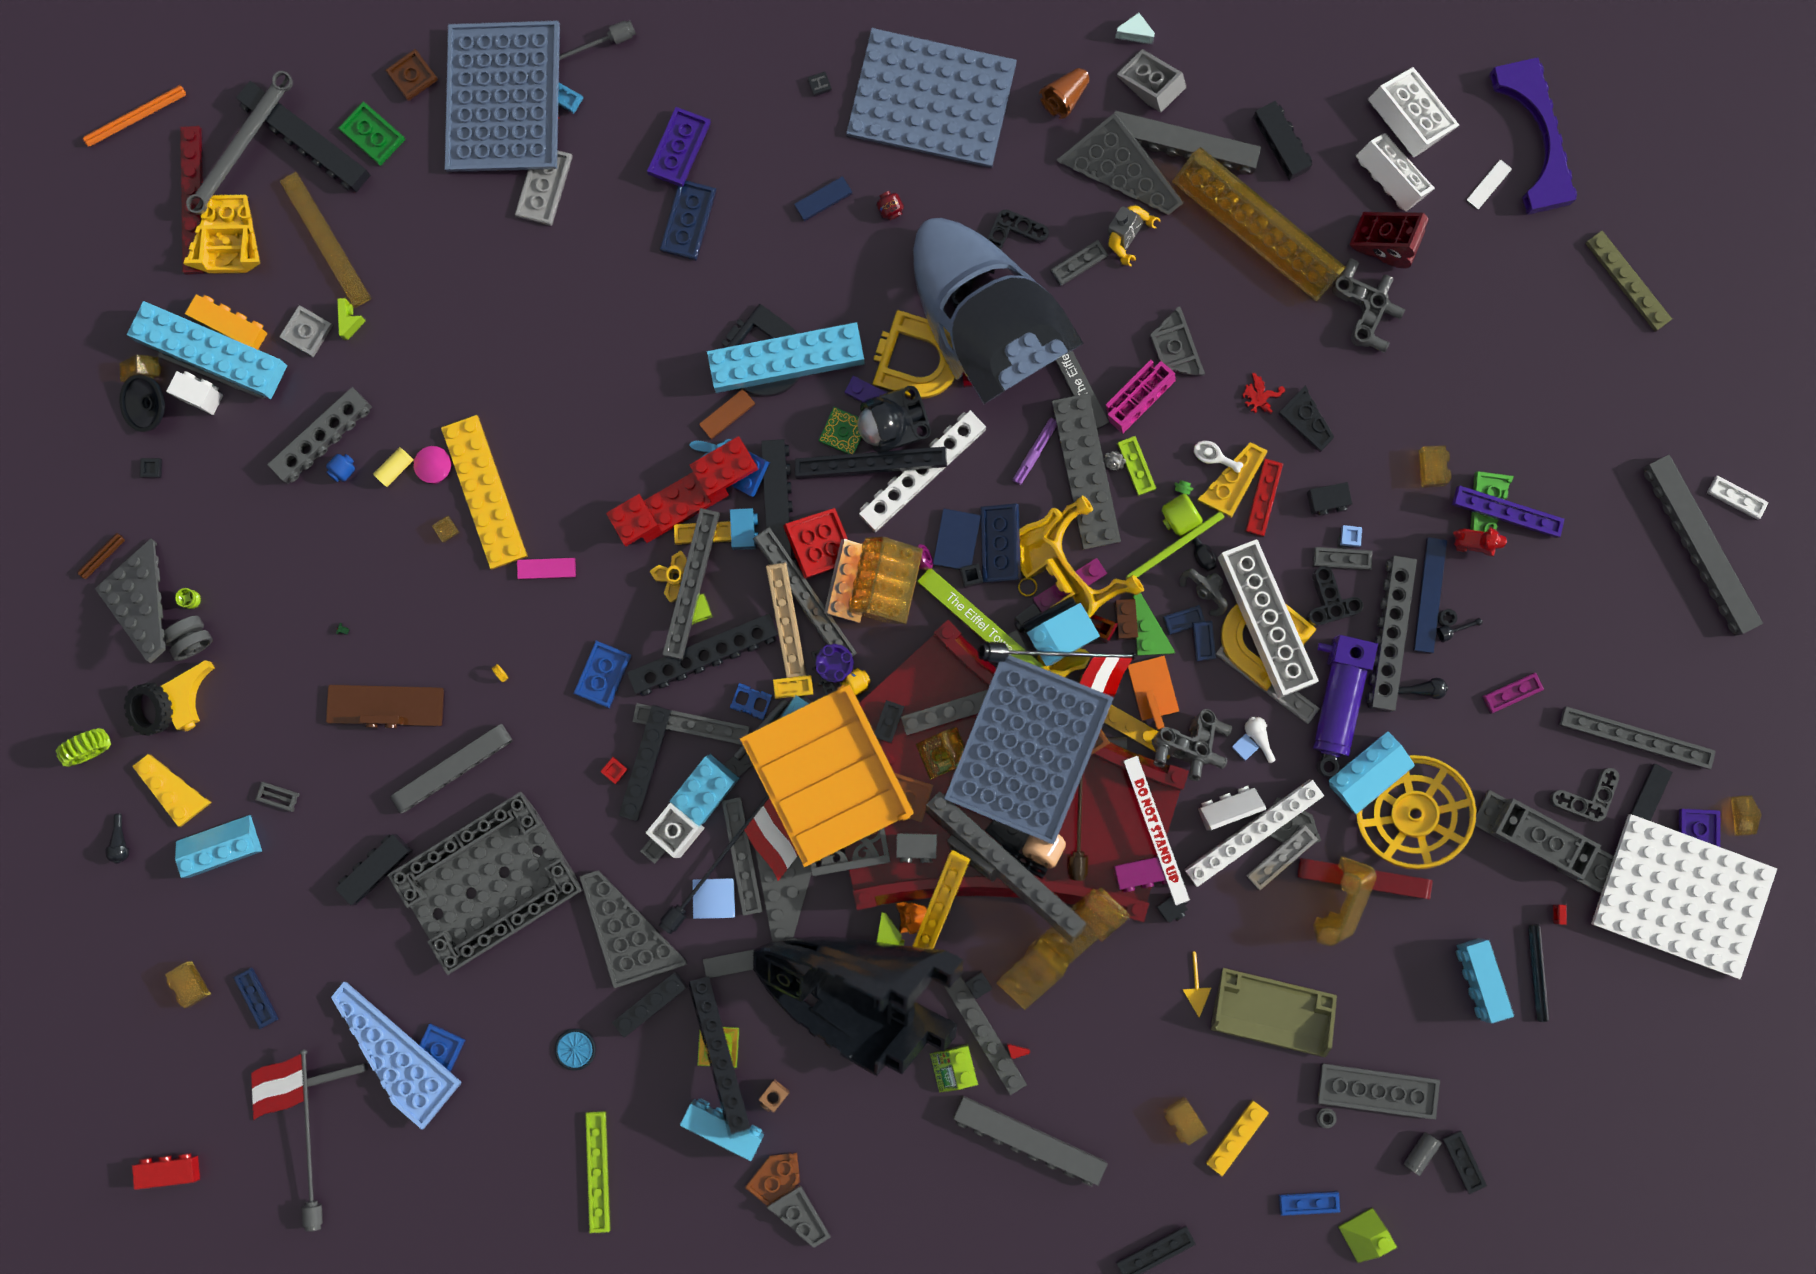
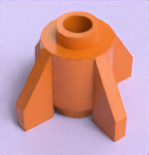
[896,902,927,934]

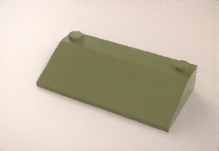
[1211,968,1337,1057]

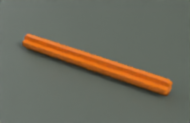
[83,86,186,146]

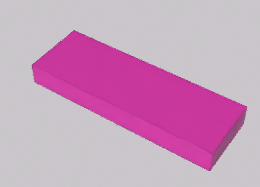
[517,558,576,580]

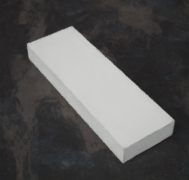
[1707,476,1769,520]

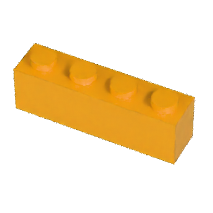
[185,294,268,350]

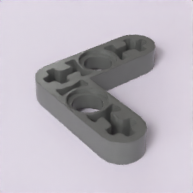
[1550,768,1619,822]

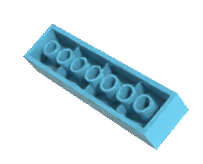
[127,301,287,399]
[707,322,865,393]

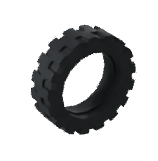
[124,683,173,736]

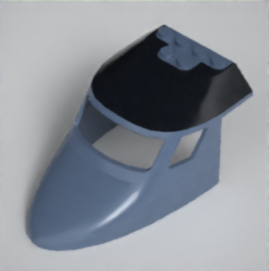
[913,218,1084,404]

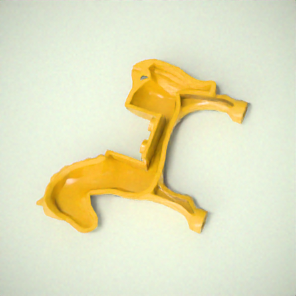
[1019,495,1144,677]

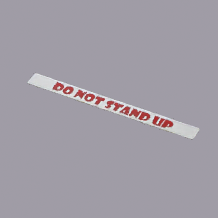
[1124,756,1189,905]

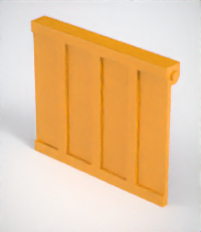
[740,684,914,867]

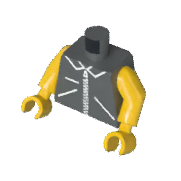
[1108,205,1160,266]

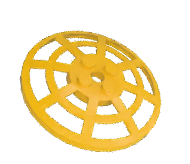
[1356,755,1476,869]

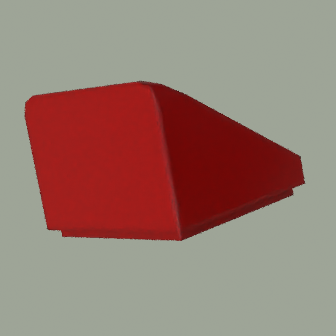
[1007,1043,1030,1059]

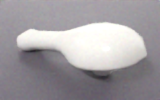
[1194,441,1243,473]

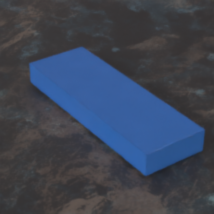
[1279,1191,1340,1216]

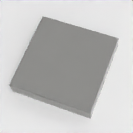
[280,305,333,357]

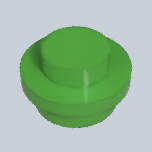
[1175,480,1193,495]

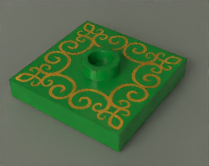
[818,407,862,454]

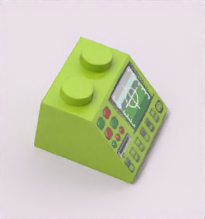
[930,1044,978,1092]

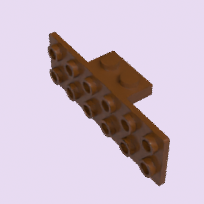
[326,685,444,728]

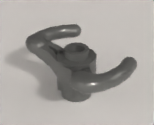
[1179,569,1228,616]

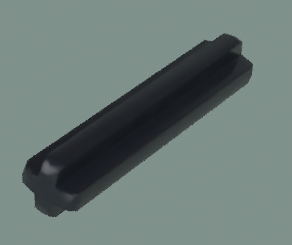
[1023,597,1076,632]

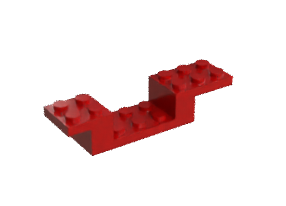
[606,436,758,547]

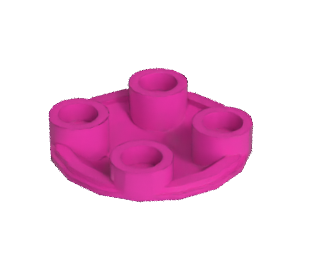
[413,446,452,484]

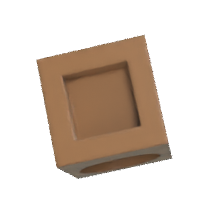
[759,1079,790,1112]

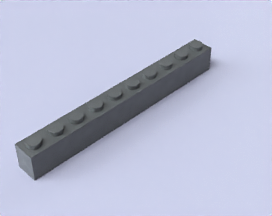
[1643,454,1763,636]
[926,791,1087,944]

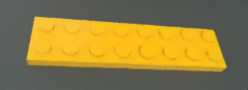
[441,415,528,570]

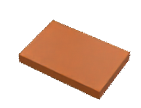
[1127,656,1179,721]

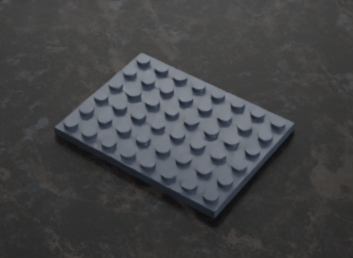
[445,21,560,172]
[847,28,1017,168]
[944,655,1114,845]

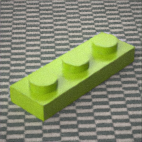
[1117,436,1156,496]

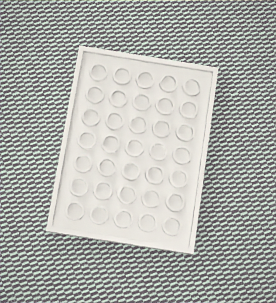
[1591,814,1777,979]

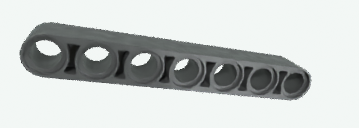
[390,724,513,814]

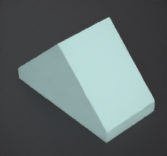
[1116,13,1155,44]

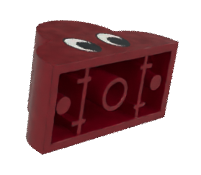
[1350,212,1429,268]

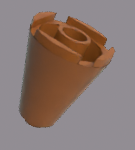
[1039,68,1089,119]

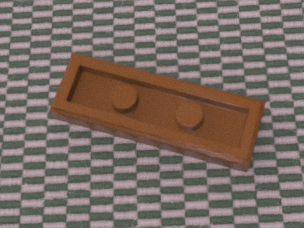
[699,389,755,440]

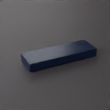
[794,176,852,221]
[233,968,279,1029]

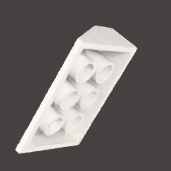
[1368,67,1459,157]

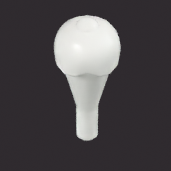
[1245,717,1275,763]

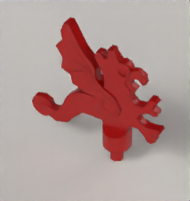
[1243,373,1285,414]

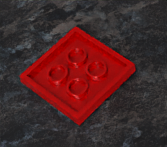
[783,508,848,579]

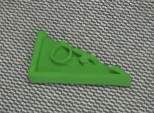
[1133,593,1174,656]

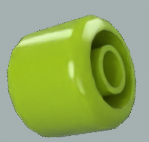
[1162,493,1203,536]

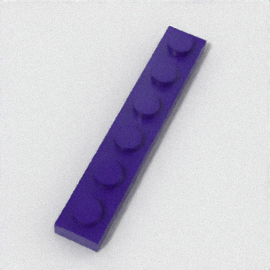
[1452,486,1565,538]

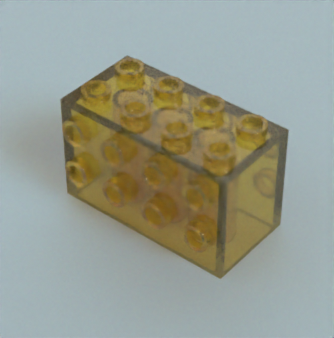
[849,537,923,624]

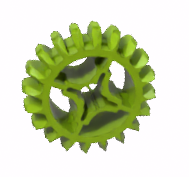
[56,728,111,767]

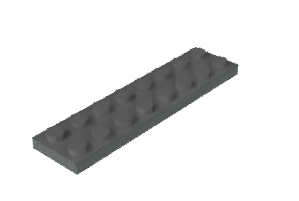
[1052,393,1121,550]

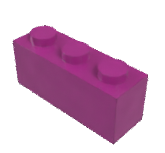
[1113,857,1168,892]

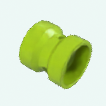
[175,588,201,609]

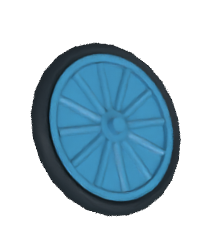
[555,1029,596,1071]

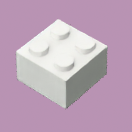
[166,371,223,415]
[646,803,704,858]

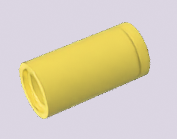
[373,447,414,487]

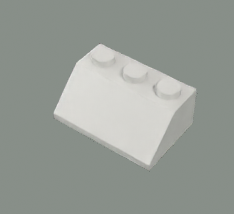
[1198,786,1266,830]

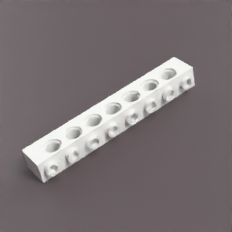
[859,410,986,533]
[1184,779,1324,887]

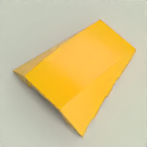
[184,195,260,273]

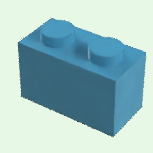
[730,508,759,550]

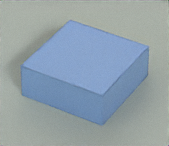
[1340,525,1362,547]
[1231,734,1259,761]

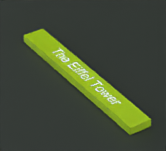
[917,568,1044,668]

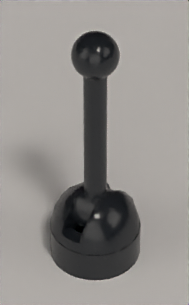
[1437,618,1483,642]

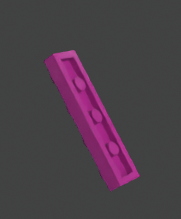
[1032,558,1107,613]

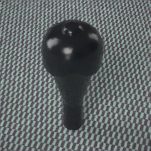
[1398,677,1448,699]
[105,814,129,864]

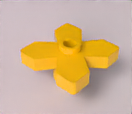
[650,551,687,603]

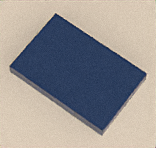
[933,508,981,570]

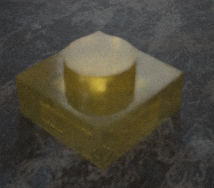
[432,516,460,543]

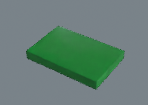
[338,101,406,166]

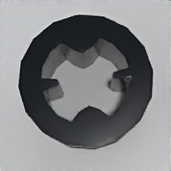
[1438,609,1458,627]

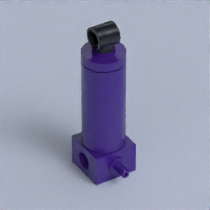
[1313,635,1378,777]

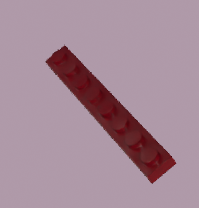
[180,126,204,275]

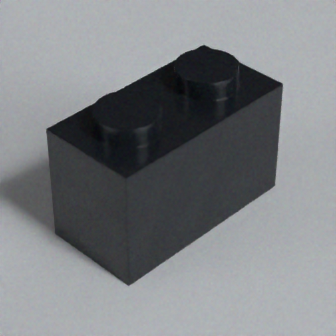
[1307,482,1352,516]

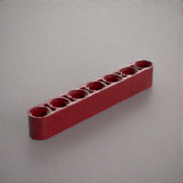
[1297,858,1433,900]

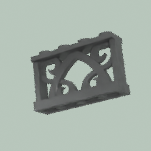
[811,828,890,876]

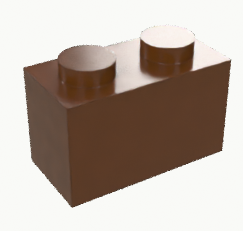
[1114,599,1138,641]

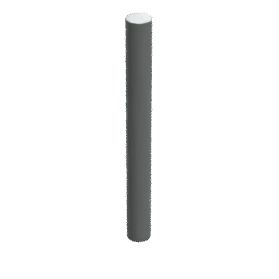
[733,698,789,761]

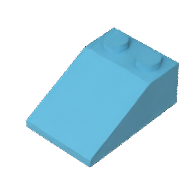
[1027,603,1100,666]

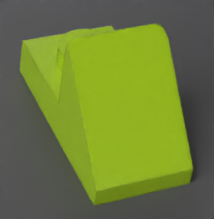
[338,298,365,340]

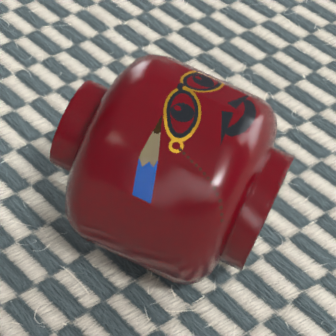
[876,191,904,221]

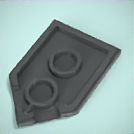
[1269,797,1321,843]

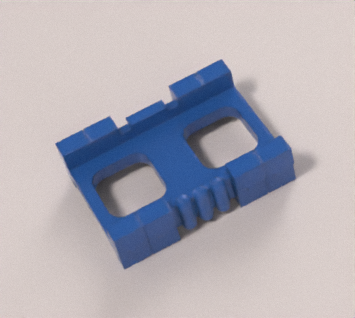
[730,683,773,720]

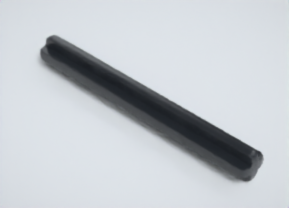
[1528,924,1549,1022]

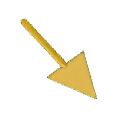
[1182,951,1211,1018]

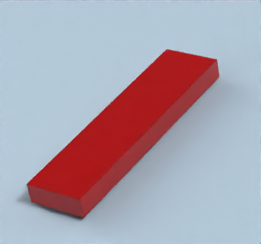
[1245,459,1283,537]

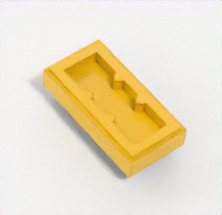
[773,675,814,699]

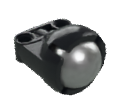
[858,386,931,452]

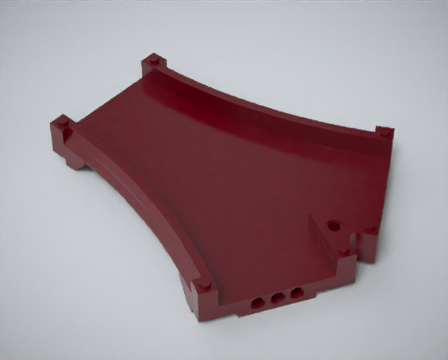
[844,620,1189,922]

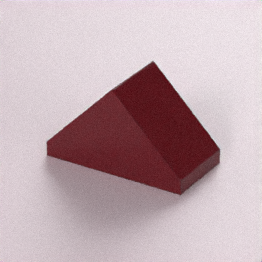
[1090,615,1118,644]

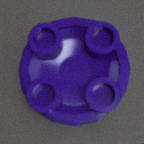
[815,644,854,682]

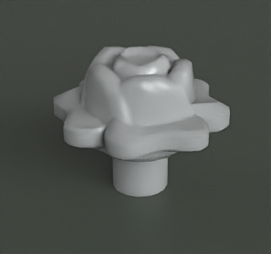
[1103,451,1126,471]

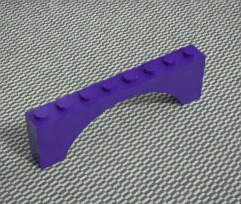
[1490,57,1577,215]

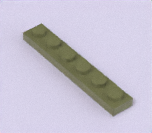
[1585,231,1672,332]

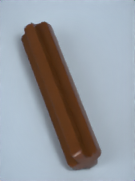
[77,533,125,579]

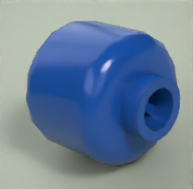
[326,454,355,482]

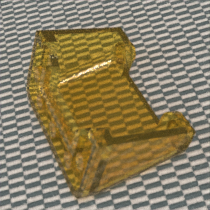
[1314,856,1377,946]

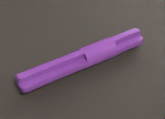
[1013,418,1057,485]

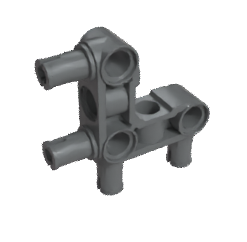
[1332,259,1405,353]
[1152,709,1232,781]

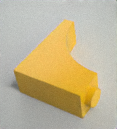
[161,660,215,732]

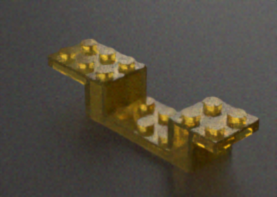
[997,888,1130,1010]

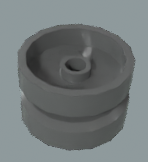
[163,616,213,661]

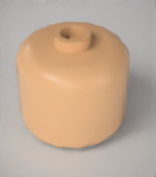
[1022,834,1066,869]

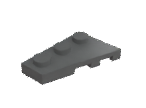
[767,1185,831,1248]

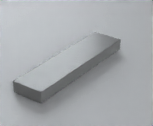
[1246,824,1318,890]

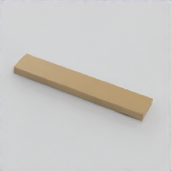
[766,562,806,678]

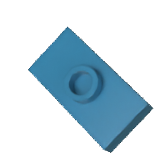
[558,83,583,114]

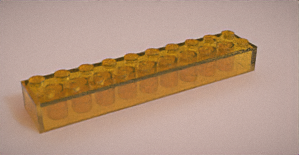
[1172,147,1346,302]

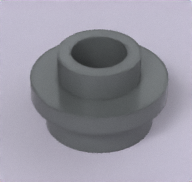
[1316,1108,1337,1128]

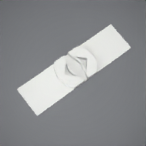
[1467,160,1512,209]

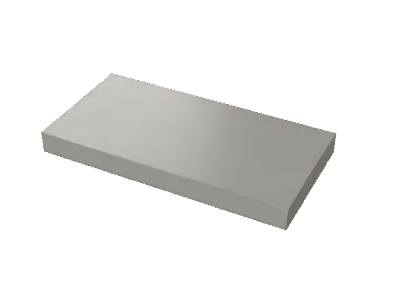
[515,150,573,226]

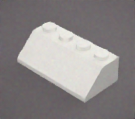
[1356,133,1434,212]

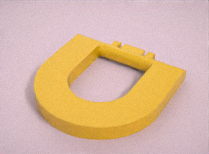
[872,310,955,399]
[1221,604,1316,691]

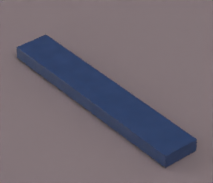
[1413,537,1447,653]

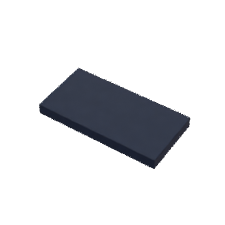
[660,181,717,261]
[981,503,1021,583]

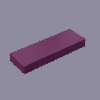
[1482,672,1544,714]

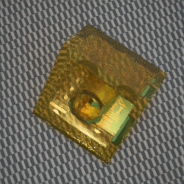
[916,727,965,780]

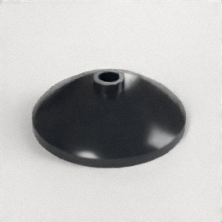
[119,374,165,432]

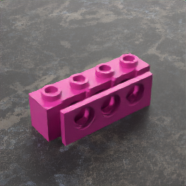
[1106,360,1176,434]

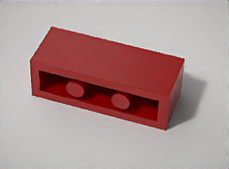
[132,1153,200,1190]

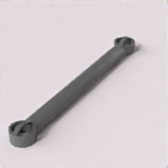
[186,71,293,215]

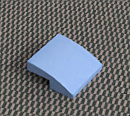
[693,878,735,919]

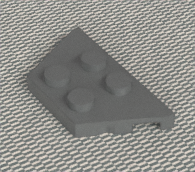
[1150,306,1205,376]

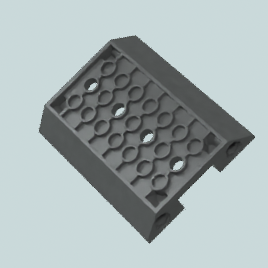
[388,792,582,975]

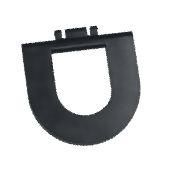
[721,304,800,397]

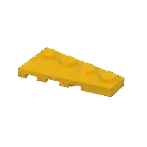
[1197,442,1267,518]
[132,754,212,827]

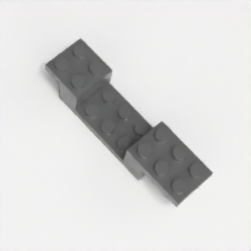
[1474,790,1614,894]

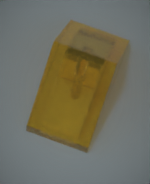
[1731,795,1762,836]

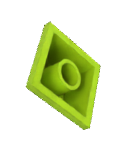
[1338,1208,1397,1263]

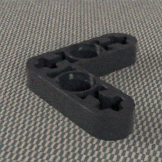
[987,209,1049,250]

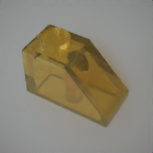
[120,355,161,382]

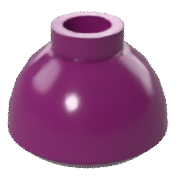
[908,544,933,570]

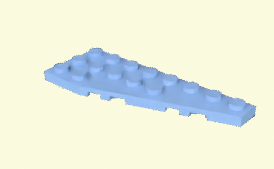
[331,982,462,1129]

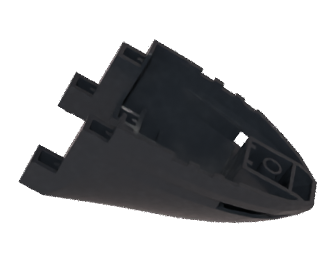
[753,937,964,1076]

